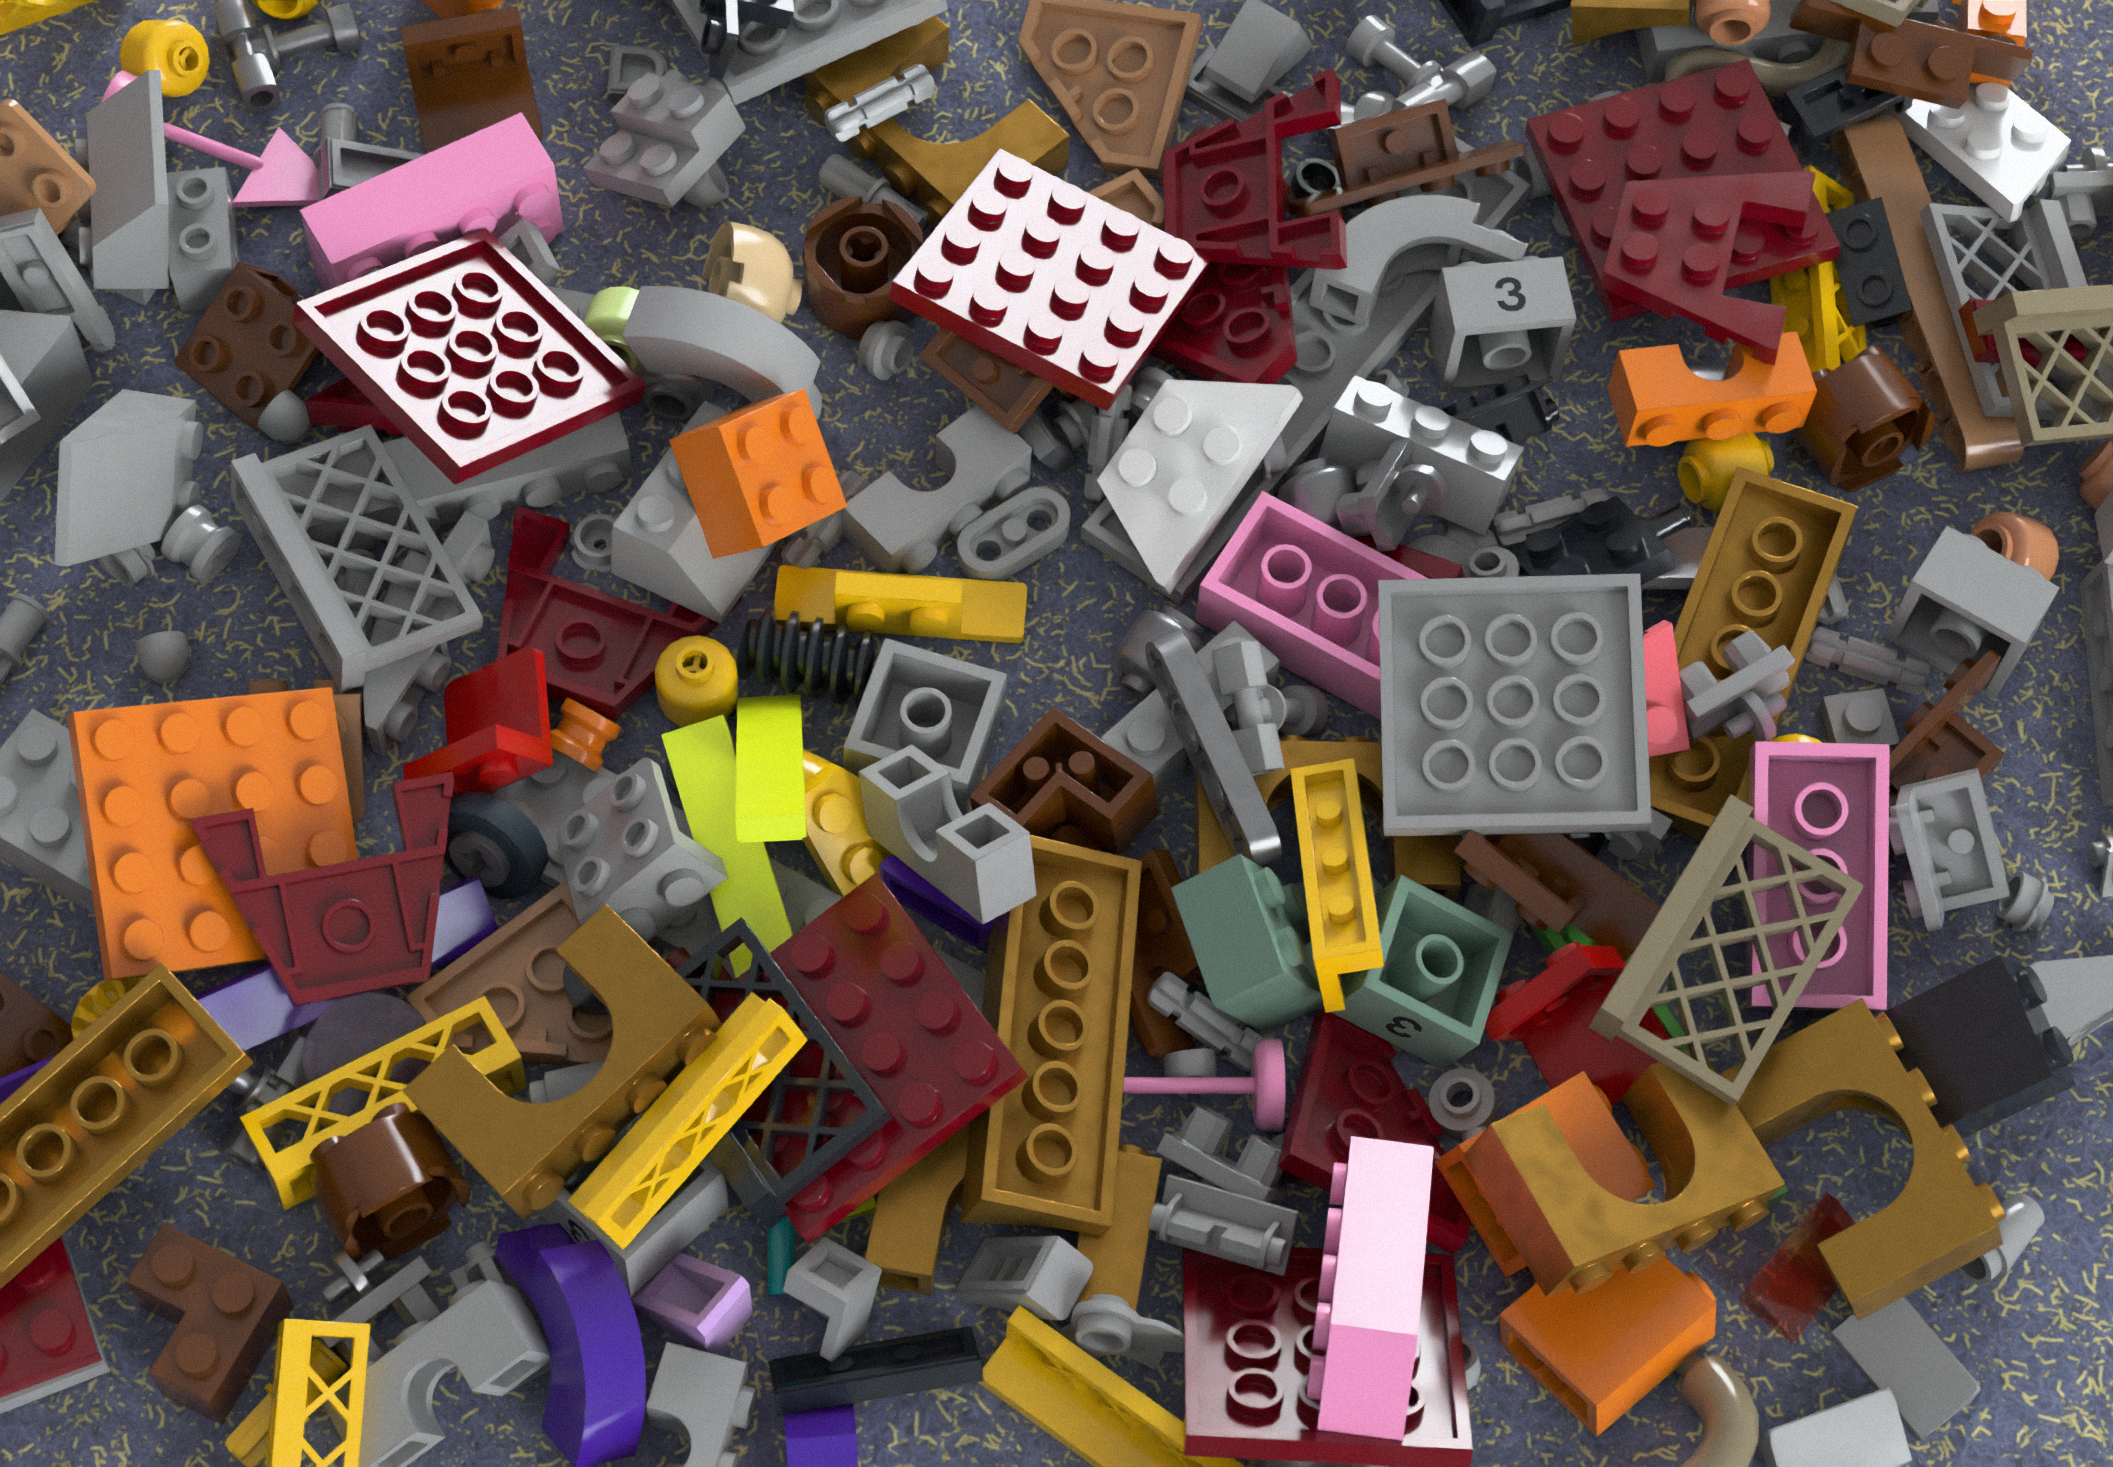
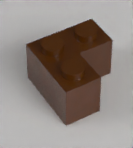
[969,707,1159,856]
[126,1223,294,1425]

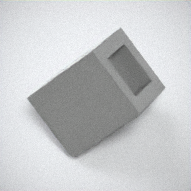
[783,1236,882,1362]

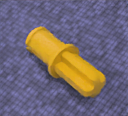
[224,1339,348,1467]

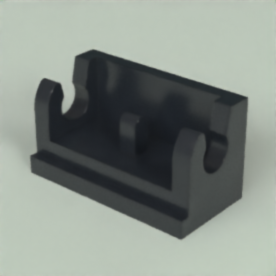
[1781,63,1913,158]

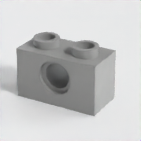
[167,167,239,312]

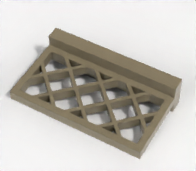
[1972,284,2113,447]
[1588,794,1865,1107]

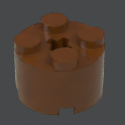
[803,196,923,341]
[1790,346,1935,492]
[309,1102,470,1262]

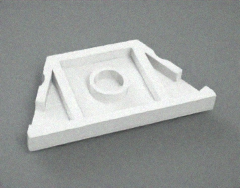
[1879,82,2071,223]
[1097,379,1304,595]

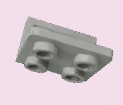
[556,757,728,942]
[1889,768,2010,932]

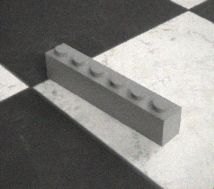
[267,412,633,567]

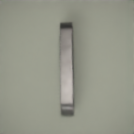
[1145,631,1282,866]

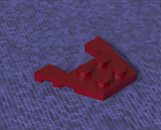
[1164,69,1347,270]
[1601,171,1816,365]
[497,506,743,721]
[191,772,454,1007]

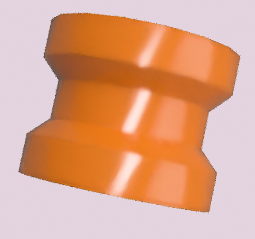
[550,697,622,773]

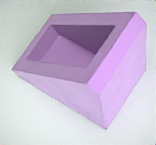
[630,1252,753,1355]

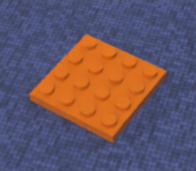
[67,687,358,982]

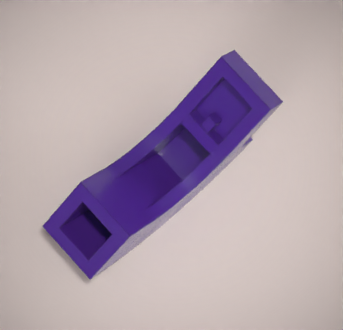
[495,1223,646,1467]

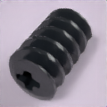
[736,604,875,709]

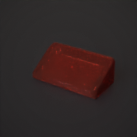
[1738,1191,1856,1344]

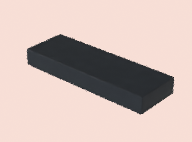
[768,1326,984,1416]

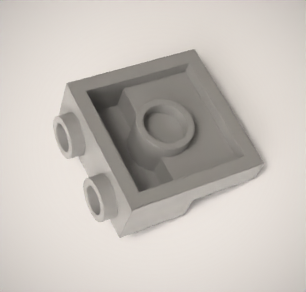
[583,69,746,208]

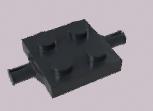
[1508,495,1692,585]

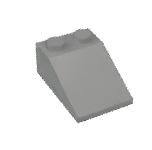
[54,389,203,567]

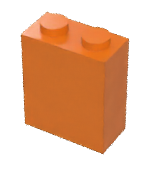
[1434,1071,1657,1278]
[1499,1254,1717,1437]

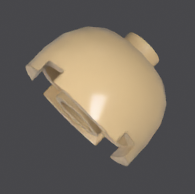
[702,221,802,324]

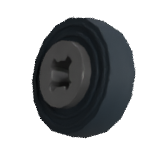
[443,791,549,899]

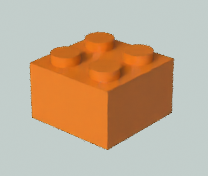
[669,388,847,559]

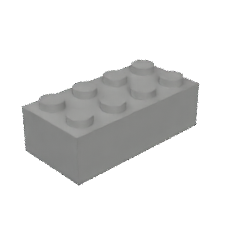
[0,708,95,915]

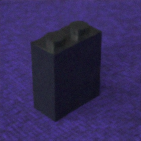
[1885,955,2076,1144]

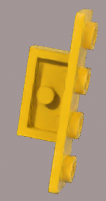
[774,565,1028,644]

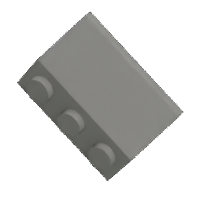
[75,70,169,289]
[611,400,780,624]

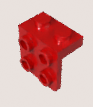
[403,647,553,801]
[1484,942,1670,1107]

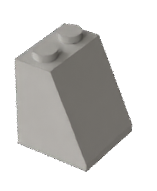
[0,310,93,501]

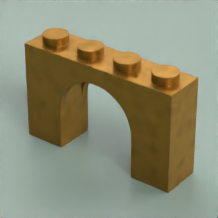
[804,15,1070,229]
[1194,735,1461,902]
[402,904,723,1221]
[1719,998,2006,1321]
[1463,1051,1785,1297]
[865,1124,1162,1321]

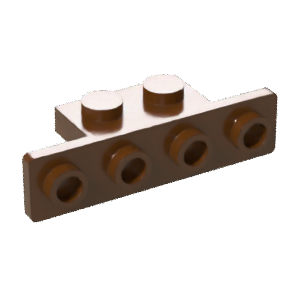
[1789,0,2033,110]
[1287,98,1527,217]
[1889,648,2004,817]
[1052,825,1202,1058]
[1454,830,1660,961]

